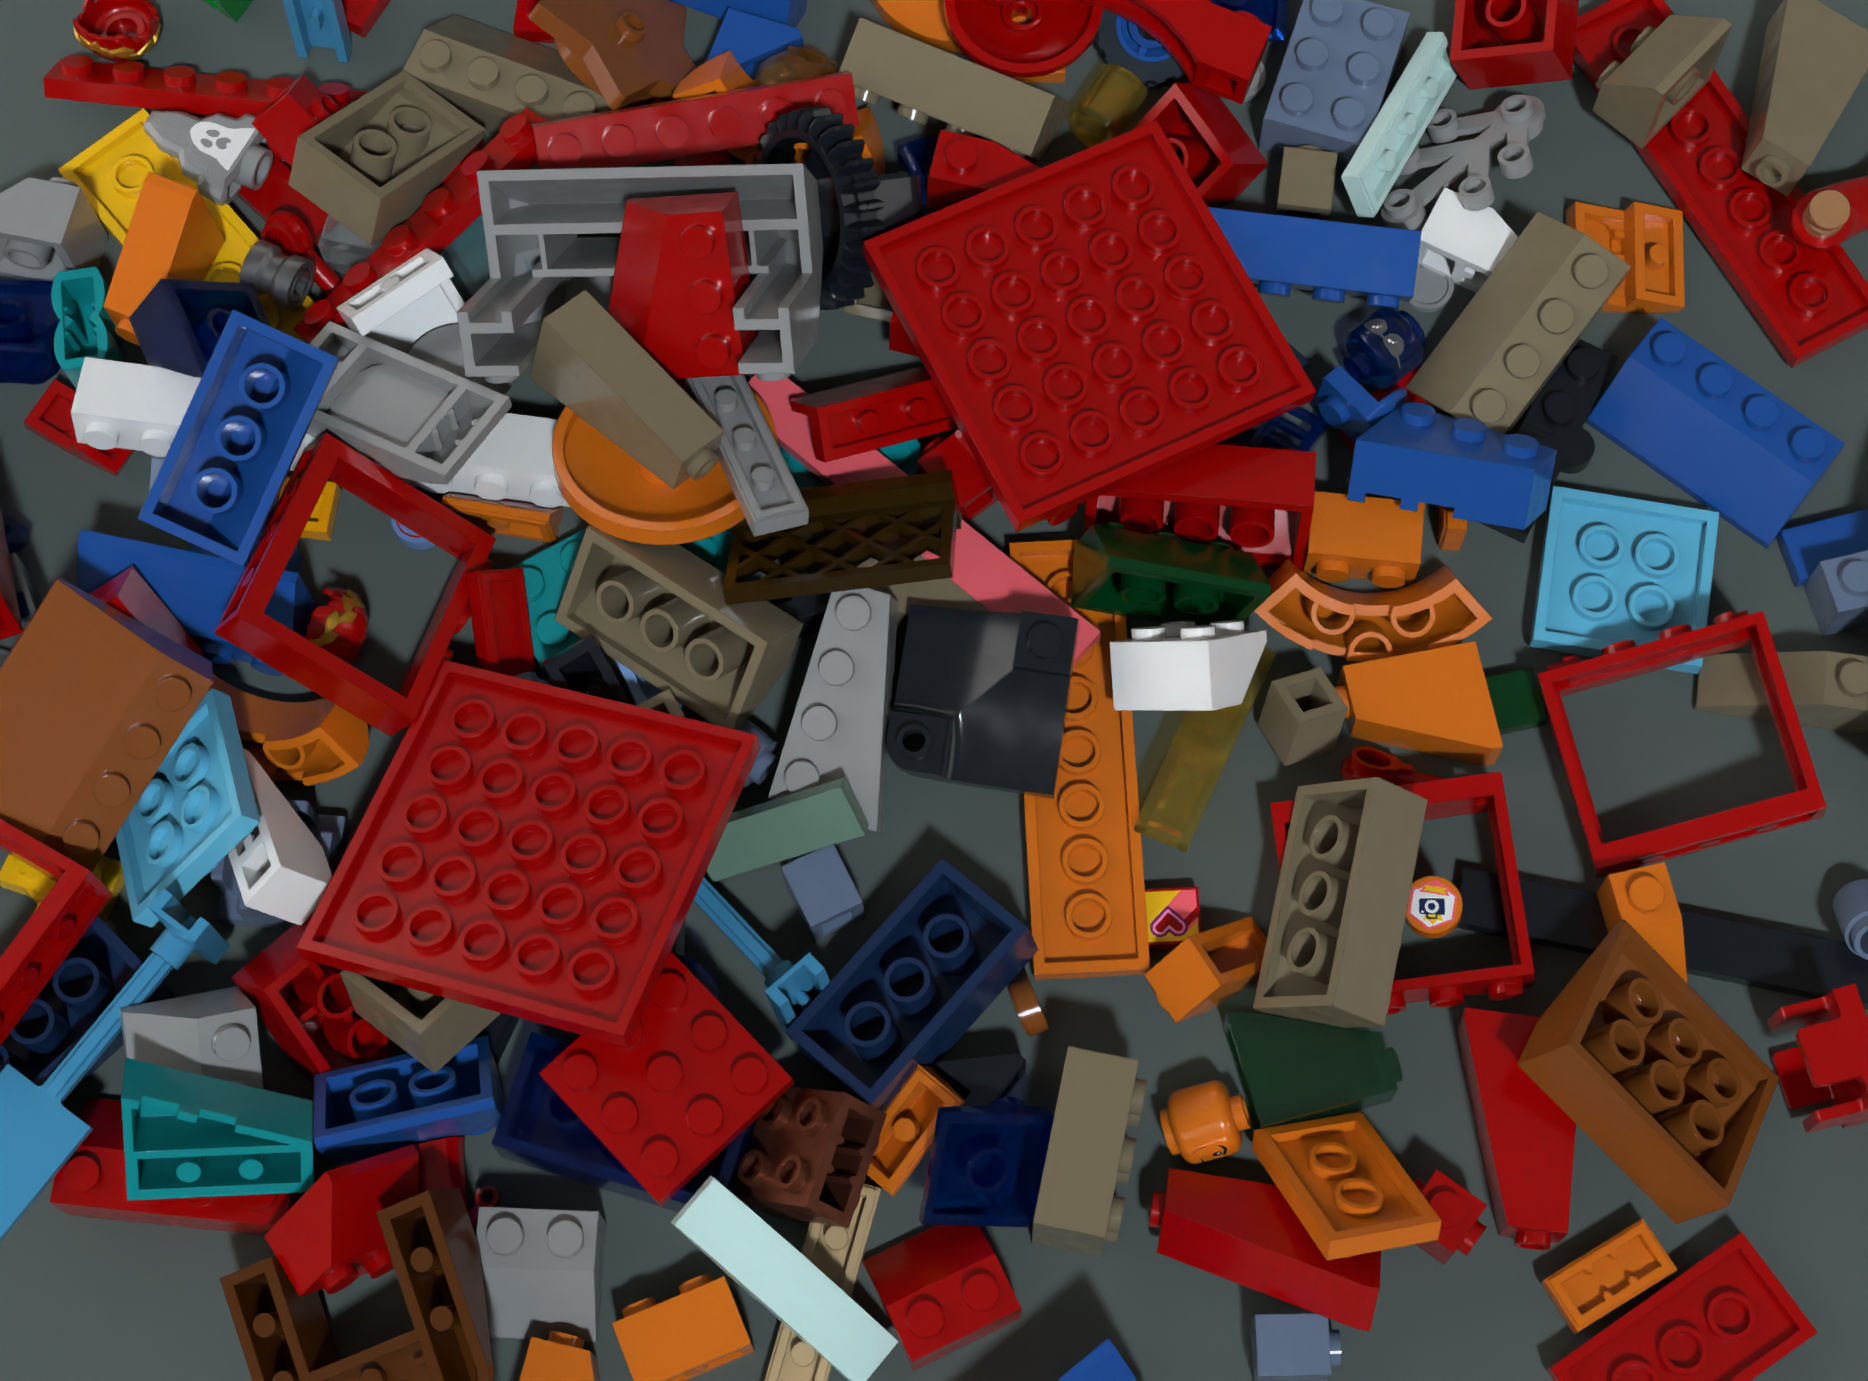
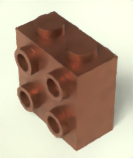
[732,1087,887,1228]

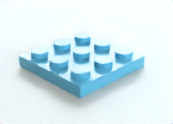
[1529,486,1719,674]
[116,688,260,928]

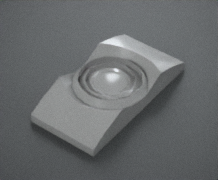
[307,321,512,485]

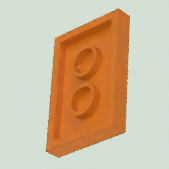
[1252,1111,1441,1261]

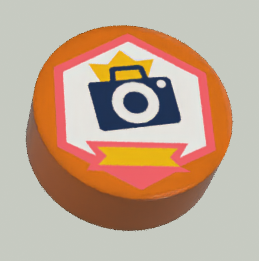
[1405,876,1463,938]

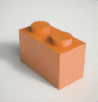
[1303,491,1425,588]
[612,1274,755,1381]

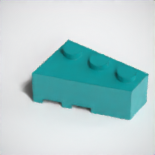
[121,1057,314,1201]

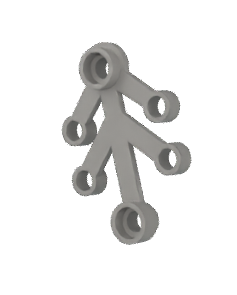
[1381,94,1546,231]

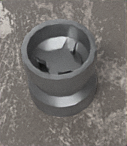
[240,240,315,311]

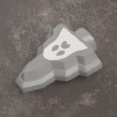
[143,111,273,206]

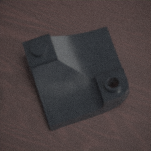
[886,604,1079,799]

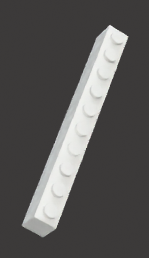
[71,357,570,508]

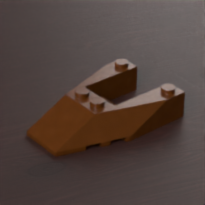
[220,1188,494,1381]

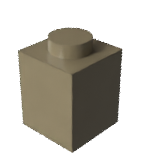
[1275,145,1338,221]
[1258,667,1348,766]

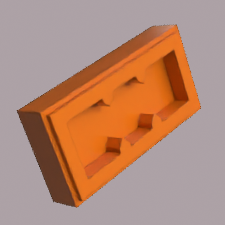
[1541,1219,1678,1335]

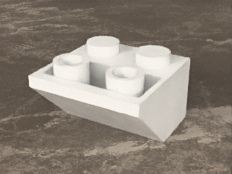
[1110,620,1267,711]

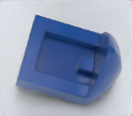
[1314,365,1407,442]

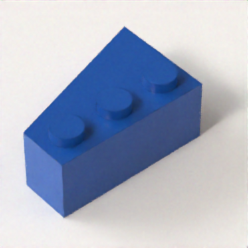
[1347,402,1557,530]

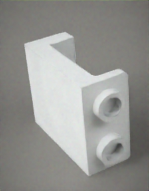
[336,248,465,354]

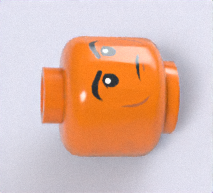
[1160,1080,1251,1164]

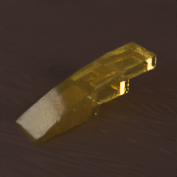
[1134,649,1276,853]

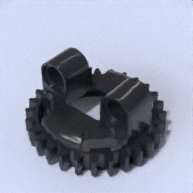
[754,106,924,310]

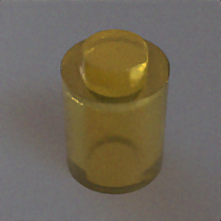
[1069,64,1147,147]

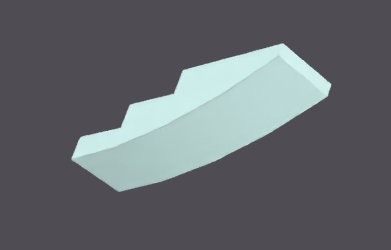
[670,1176,899,1381]

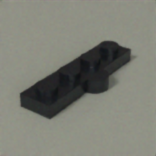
[1481,339,1618,544]

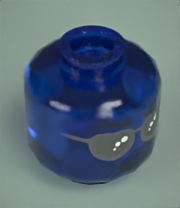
[1343,308,1426,389]

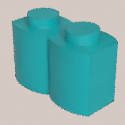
[51,266,125,389]

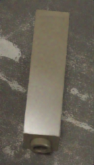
[1741,0,1868,197]
[530,289,724,489]

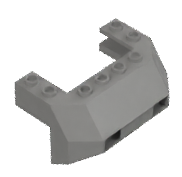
[457,163,823,384]

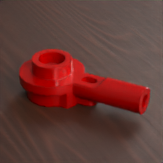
[261,210,343,296]
[1340,746,1449,786]

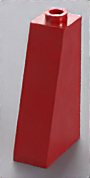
[1456,1007,1576,1250]
[1148,1168,1381,1331]

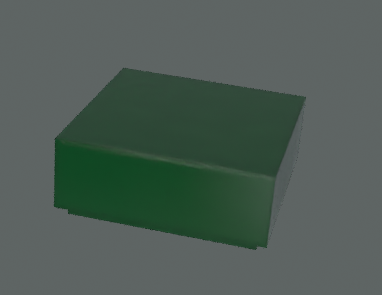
[1485,667,1548,735]

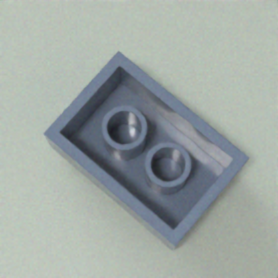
[1259,0,1410,173]

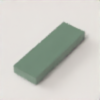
[706,777,869,882]

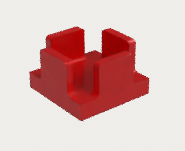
[1767,983,1868,1133]

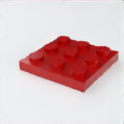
[539,953,794,1207]

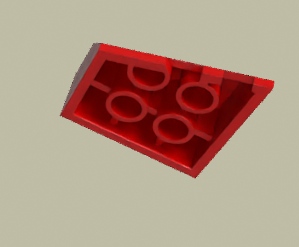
[608,192,758,379]
[232,911,396,1085]

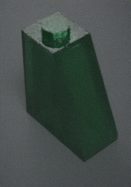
[1223,1011,1403,1130]

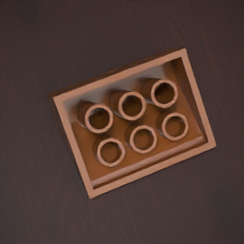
[0,577,214,872]
[1517,920,1779,1224]

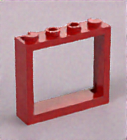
[214,432,496,737]
[1538,610,1827,879]
[1270,771,1535,1023]
[0,819,113,1046]

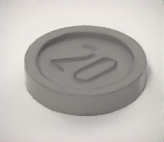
[1404,263,1454,312]

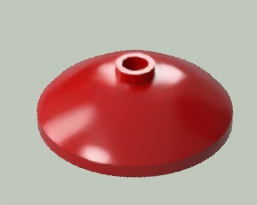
[944,0,1103,78]

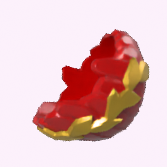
[73,0,161,62]
[305,587,368,665]

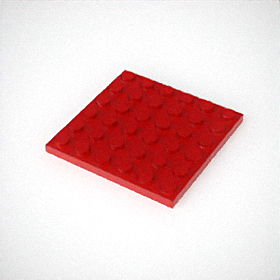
[863,120,1316,532]
[296,660,761,1047]

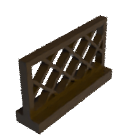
[723,470,962,605]

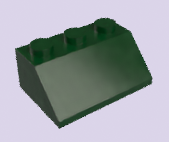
[1071,522,1271,626]

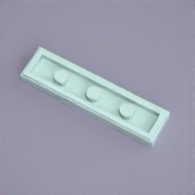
[1341,32,1458,217]

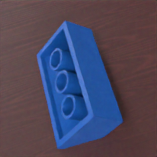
[1208,207,1422,310]
[137,310,340,567]
[1586,317,1845,549]
[77,529,318,676]

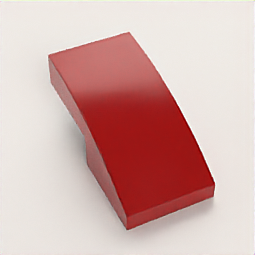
[24,379,135,477]

